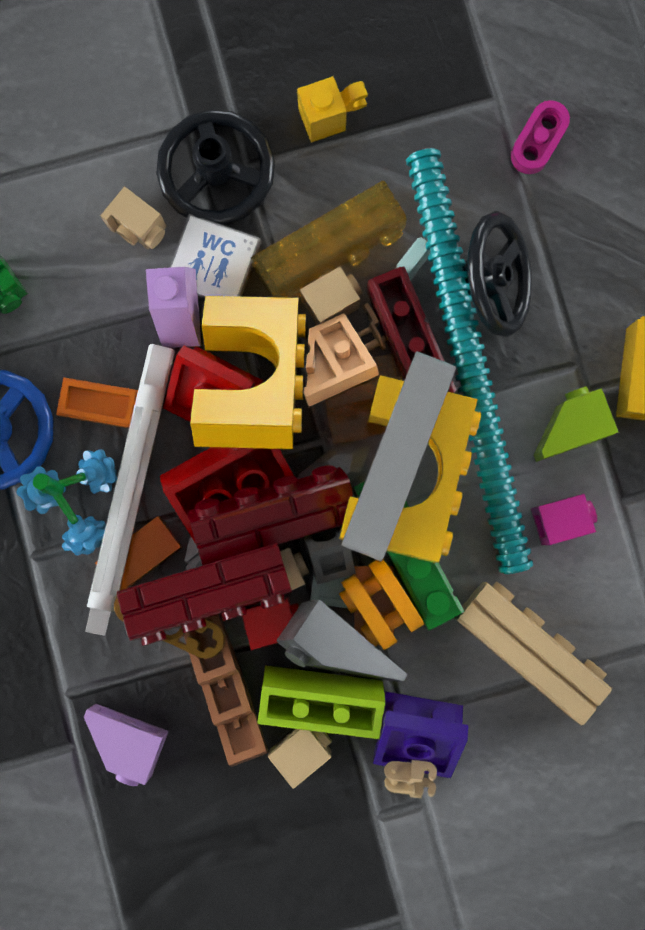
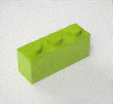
[257,665,385,739]

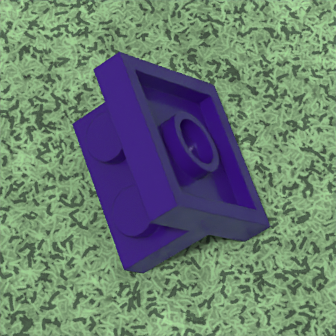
[373,691,468,778]

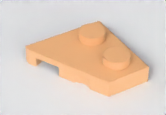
[304,313,379,407]

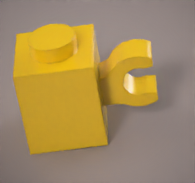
[297,76,368,143]

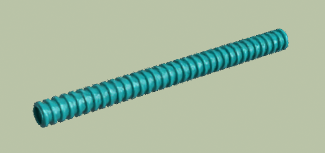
[406,148,534,574]

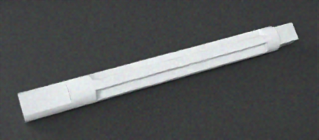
[85,344,175,636]

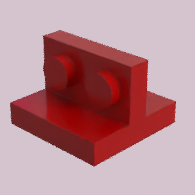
[163,345,263,422]

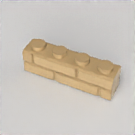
[454,581,612,726]

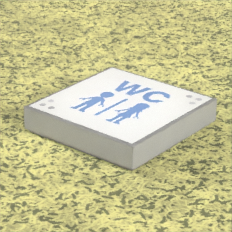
[169,214,261,301]

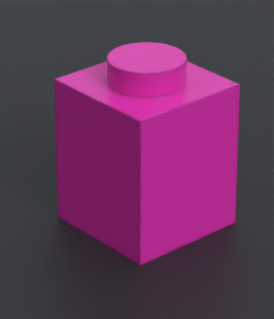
[530,494,597,545]

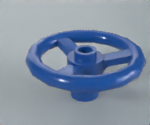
[0,370,54,489]

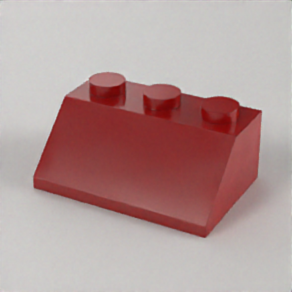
[160,447,295,544]

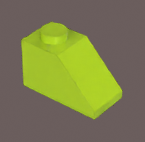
[534,386,619,462]

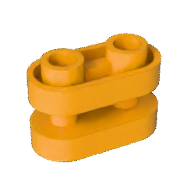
[339,559,425,651]

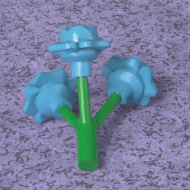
[16,449,117,556]

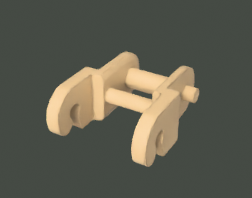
[357,303,387,352]
[384,760,437,798]

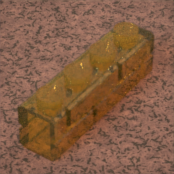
[250,180,407,298]

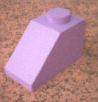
[146,267,202,348]
[84,704,169,786]

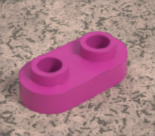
[511,100,570,174]

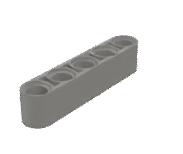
[341,351,456,561]

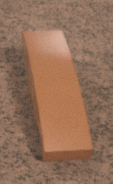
[184,615,269,767]

